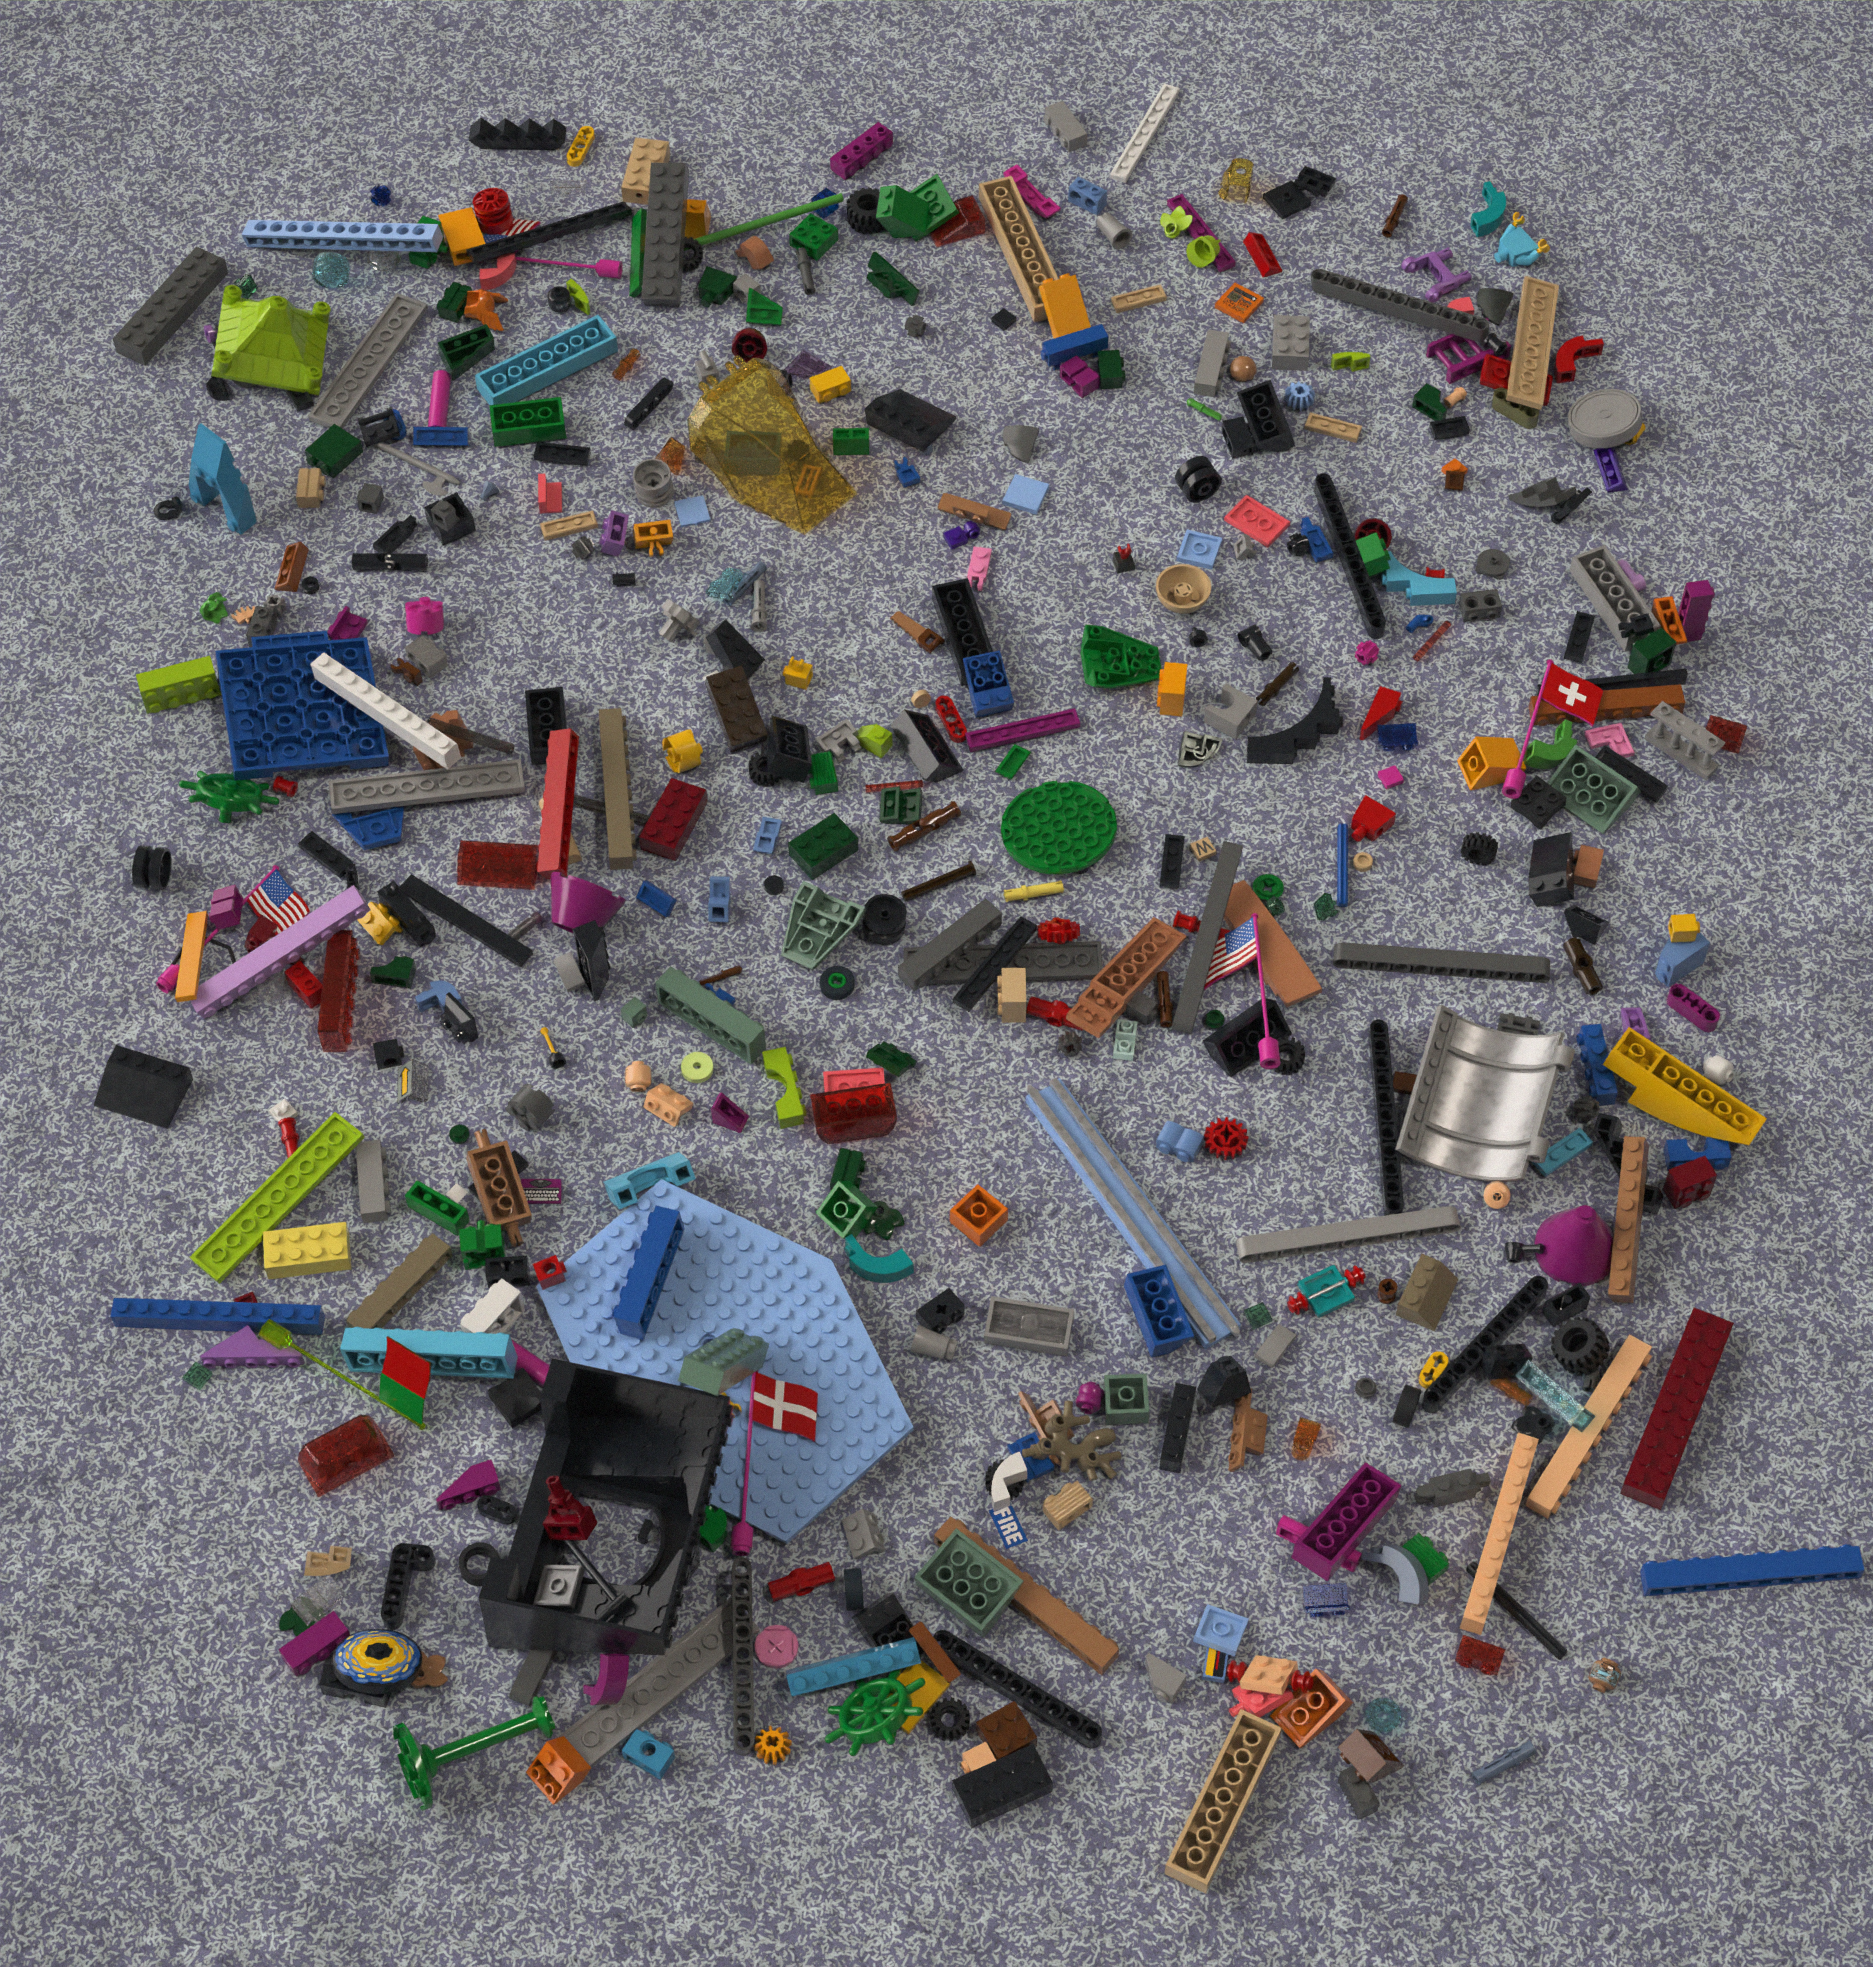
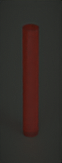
[1413,620,1451,662]
[865,780,923,793]

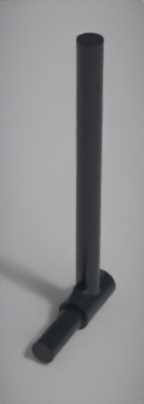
[563,1540,631,1622]

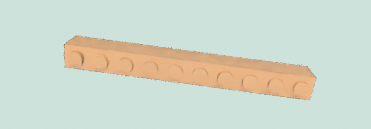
[1525,1334,1652,1519]
[1460,1433,1539,1635]

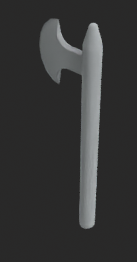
[372,442,460,496]

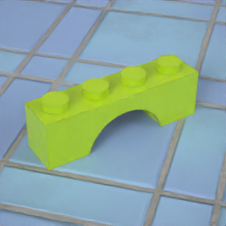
[762,1047,807,1129]

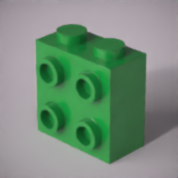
[789,213,839,261]

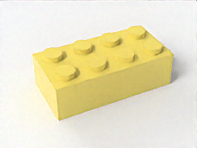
[263,1222,351,1279]

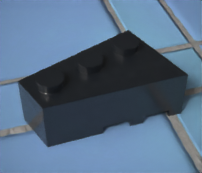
[706,619,765,679]

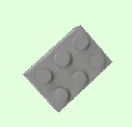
[1272,315,1310,371]

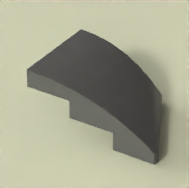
[1508,477,1577,507]

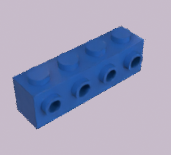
[1576,1024,1618,1106]

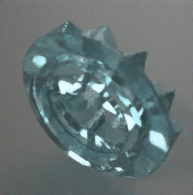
[1365,1698,1401,1733]

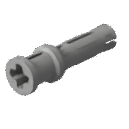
[751,580,767,632]

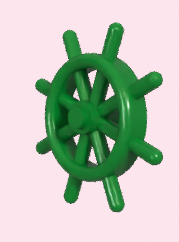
[179,771,279,823]
[825,1669,926,1756]

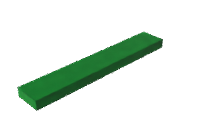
[629,208,647,298]

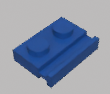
[1007,1432,1054,1483]

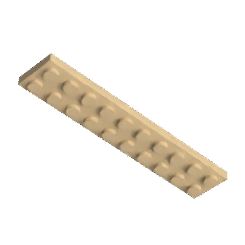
[1506,276,1559,410]

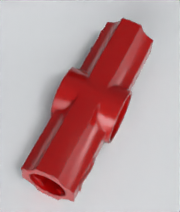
[1026,996,1084,1031]
[767,1562,835,1602]

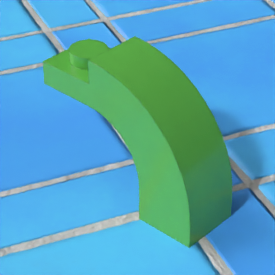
[1524,719,1577,769]

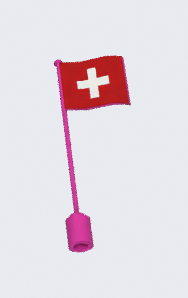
[1502,659,1603,799]

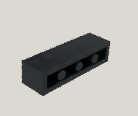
[1159,1383,1197,1473]

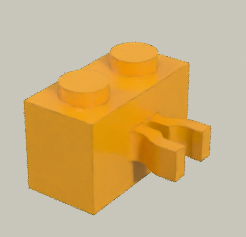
[632,520,673,557]

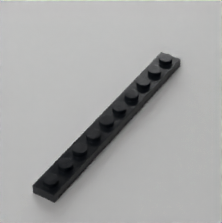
[466,201,632,264]

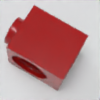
[533,1255,567,1290]

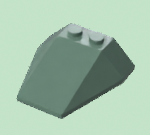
[781,881,866,970]

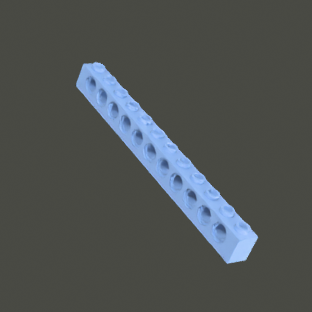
[242,220,443,252]

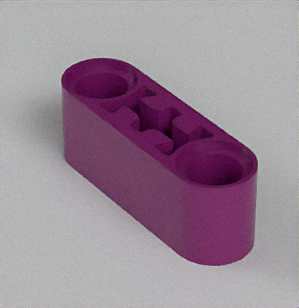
[1667,984,1720,1032]

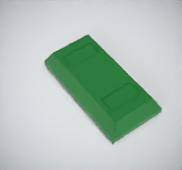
[995,744,1031,780]

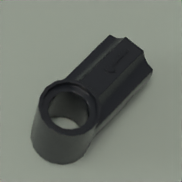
[1237,624,1272,661]

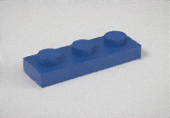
[413,427,469,446]

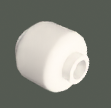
[1703,1055,1735,1085]

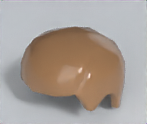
[1229,356,1257,382]

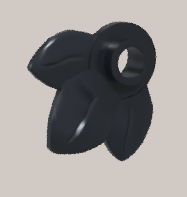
[1511,1406,1555,1445]

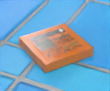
[1215,282,1264,323]

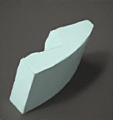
[1113,1019,1138,1061]

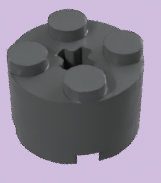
[505,1084,555,1130]

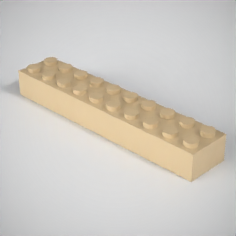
[979,176,1058,322]

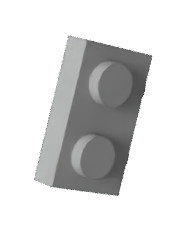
[842,1508,885,1560]

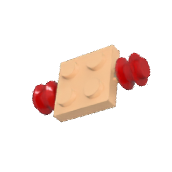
[1226,1655,1313,1695]

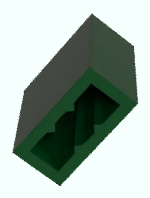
[305,424,363,478]

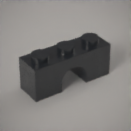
[319,1664,391,1708]

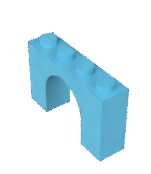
[603,1152,696,1209]

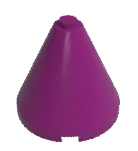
[1534,1205,1614,1286]

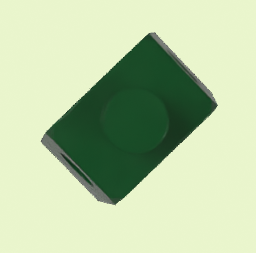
[698,266,737,308]

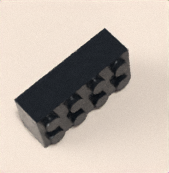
[525,687,567,765]
[952,1744,1053,1829]

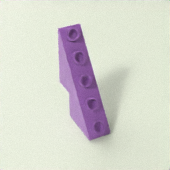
[200,1325,305,1369]

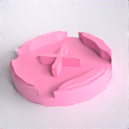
[754,1625,799,1669]

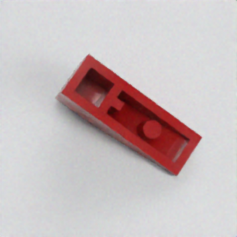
[1360,686,1403,740]

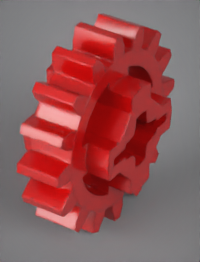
[1037,917,1080,944]
[1204,1117,1248,1160]

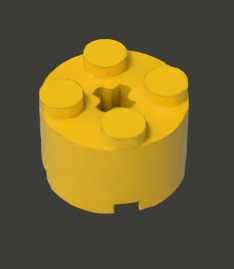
[662,729,703,773]

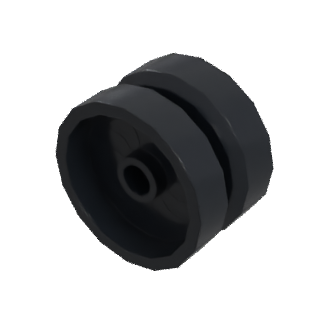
[1175,456,1222,503]
[132,845,172,890]
[862,894,907,945]

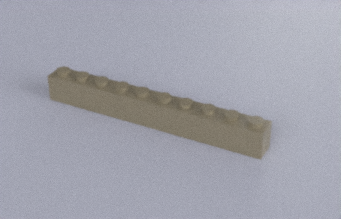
[598,708,637,870]

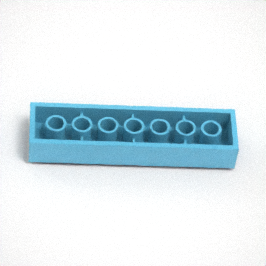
[475,315,618,405]
[340,1327,518,1379]

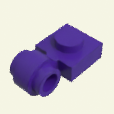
[943,521,980,550]

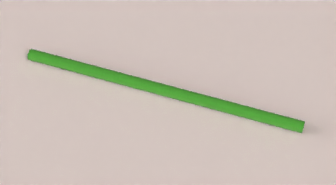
[684,193,844,251]

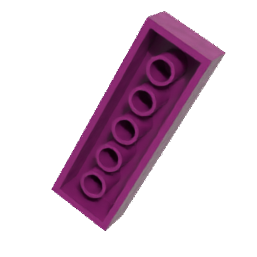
[1291,1462,1402,1582]

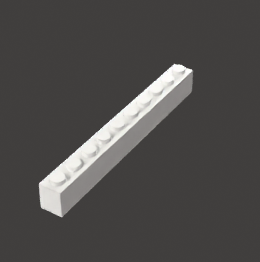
[310,653,461,770]

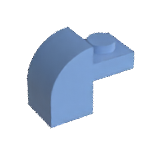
[708,876,731,922]
[415,980,462,1013]

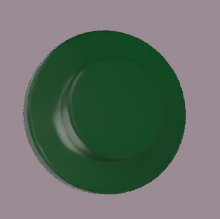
[1205,1010,1225,1029]
[449,1124,470,1144]

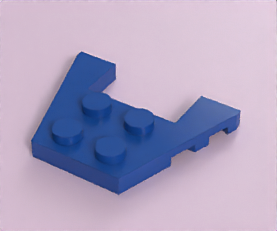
[331,806,404,850]

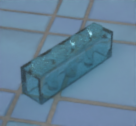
[1515,1360,1596,1432]

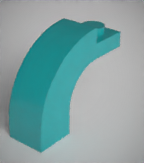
[1470,181,1506,237]
[844,1234,914,1283]

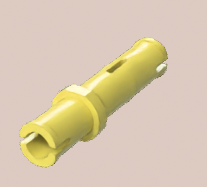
[1004,880,1064,902]

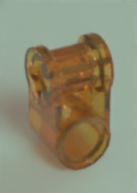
[1291,1417,1321,1461]

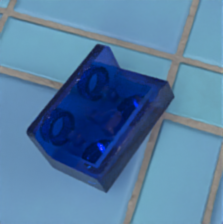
[1377,723,1419,752]
[1302,1582,1350,1617]

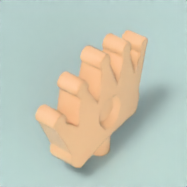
[231,606,255,624]

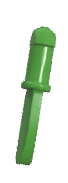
[1187,398,1222,421]

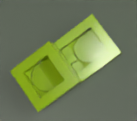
[566,279,590,315]
[1331,352,1371,372]

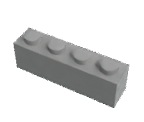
[1194,329,1231,397]
[356,1140,391,1223]

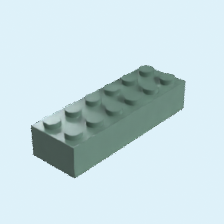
[655,966,766,1065]
[678,1328,769,1396]

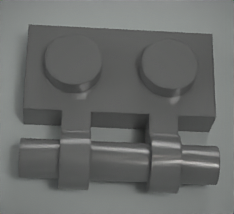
[1497,1013,1540,1035]

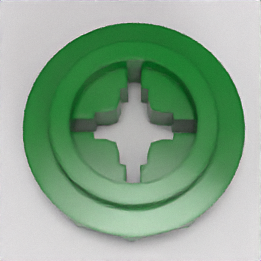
[1252,874,1284,903]

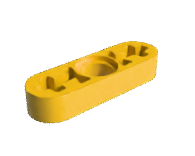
[567,126,595,167]

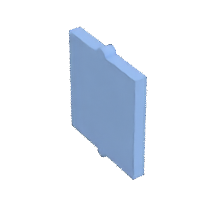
[674,495,710,527]

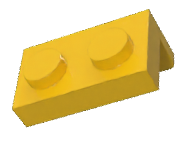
[357,902,403,945]

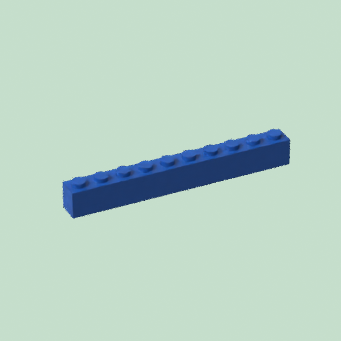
[110,1298,325,1335]
[1640,1544,1865,1597]

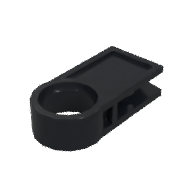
[345,864,359,890]

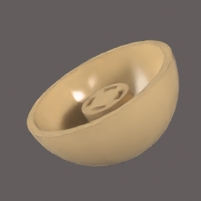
[1156,564,1211,614]

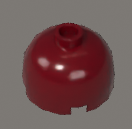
[732,328,767,365]
[1355,518,1392,550]

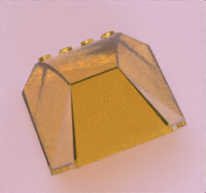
[687,355,857,535]

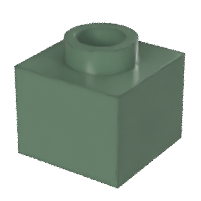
[621,997,647,1028]

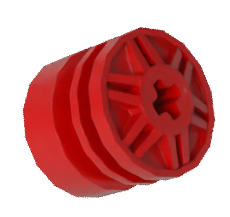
[472,188,514,235]

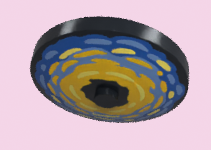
[333,1629,422,1694]

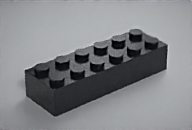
[932,578,993,686]

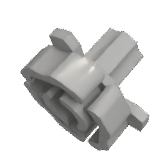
[659,599,700,642]

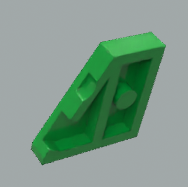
[746,288,783,326]

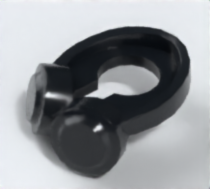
[153,496,182,520]

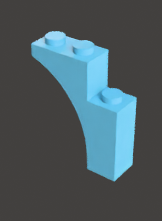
[1381,551,1457,606]

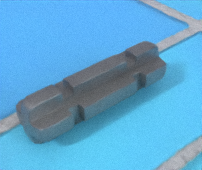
[508,911,542,940]

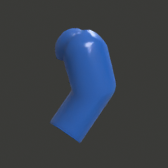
[1406,614,1434,633]

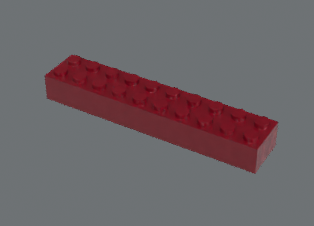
[1620,1307,1734,1510]

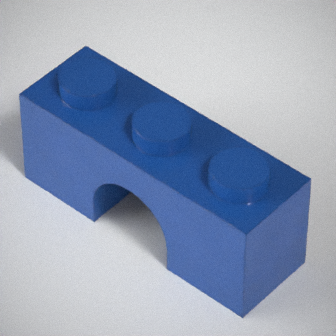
[1663,1137,1732,1171]

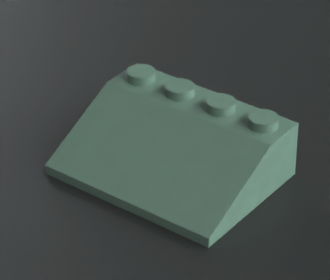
[1547,745,1641,834]
[914,1528,1024,1638]

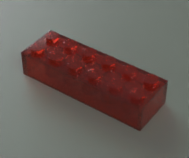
[317,930,360,1052]

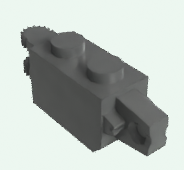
[1414,1469,1491,1508]

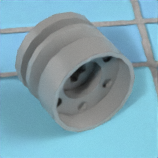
[633,458,674,508]

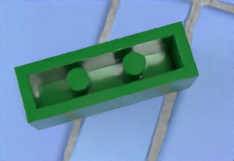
[405,1180,470,1236]

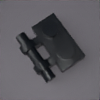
[1293,166,1336,198]

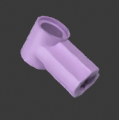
[1617,559,1646,592]

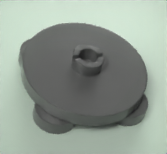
[1475,549,1510,580]

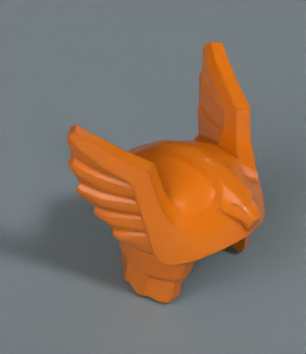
[464,289,508,331]

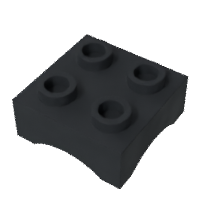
[1511,775,1566,830]
[487,1368,542,1429]

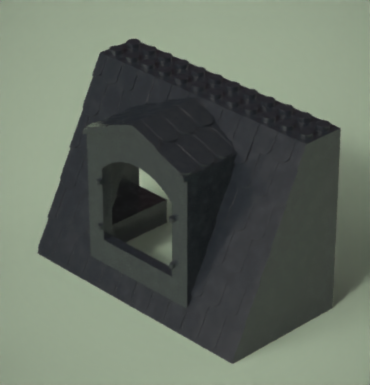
[479,1358,734,1655]

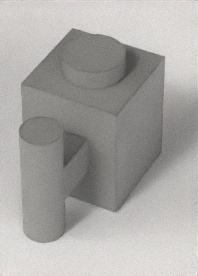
[695,351,720,388]

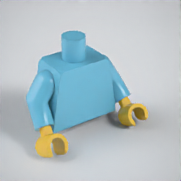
[1494,212,1550,267]

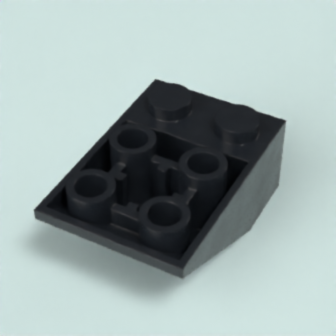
[851,1593,925,1672]

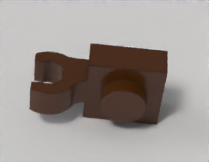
[390,658,423,686]

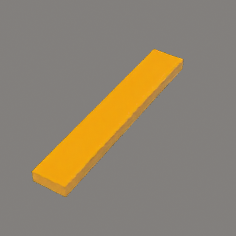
[175,911,208,1002]

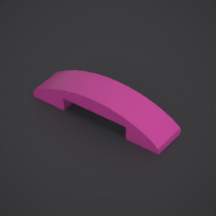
[1003,164,1061,218]

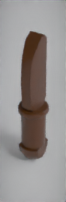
[699,965,742,985]

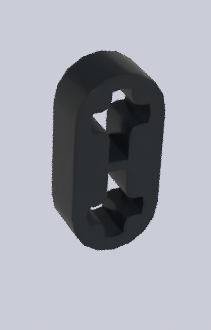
[477,1495,517,1525]

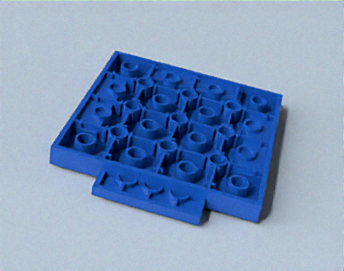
[215,631,389,781]

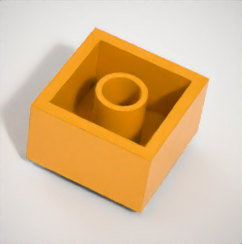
[1157,662,1187,717]

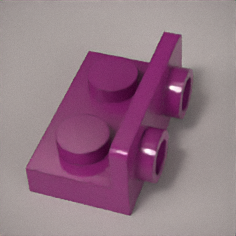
[327,606,368,640]

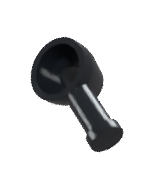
[1505,1242,1543,1263]

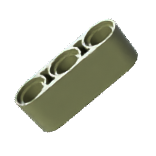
[1492,388,1539,429]

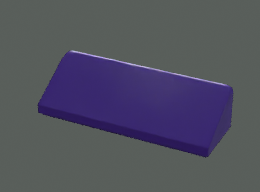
[1593,447,1628,493]

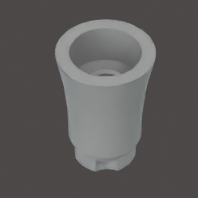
[1096,212,1133,249]
[910,1325,958,1360]

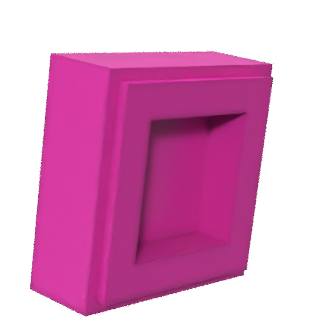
[1378,765,1404,790]

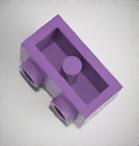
[599,510,629,557]

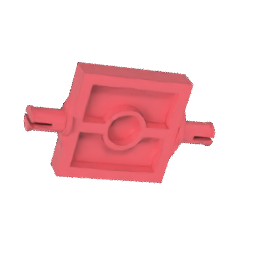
[1229,1685,1294,1717]

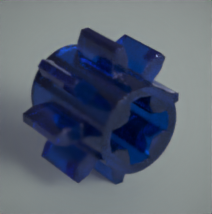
[370,184,391,207]

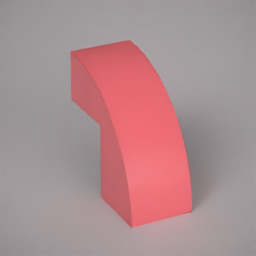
[480,252,517,290]

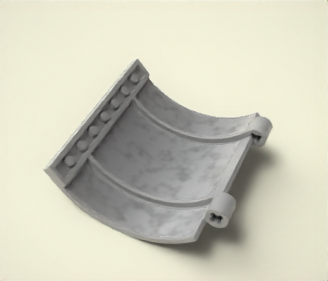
[1395,1005,1575,1182]

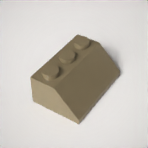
[1396,1254,1458,1331]

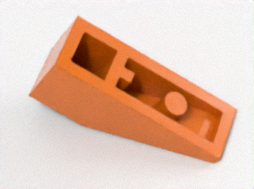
[1651,596,1687,645]

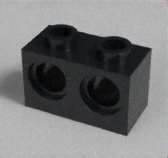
[485,1255,530,1288]

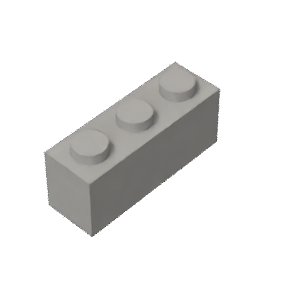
[1043,101,1087,152]

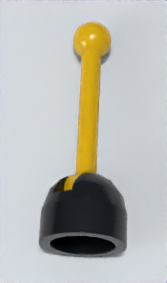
[540,1027,566,1069]

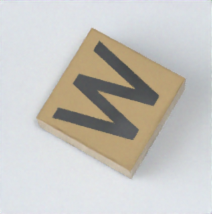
[1190,837,1216,862]

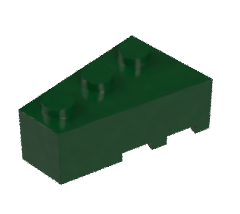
[437,324,495,381]

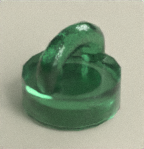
[1265,896,1285,917]

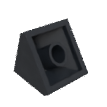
[1564,905,1609,945]

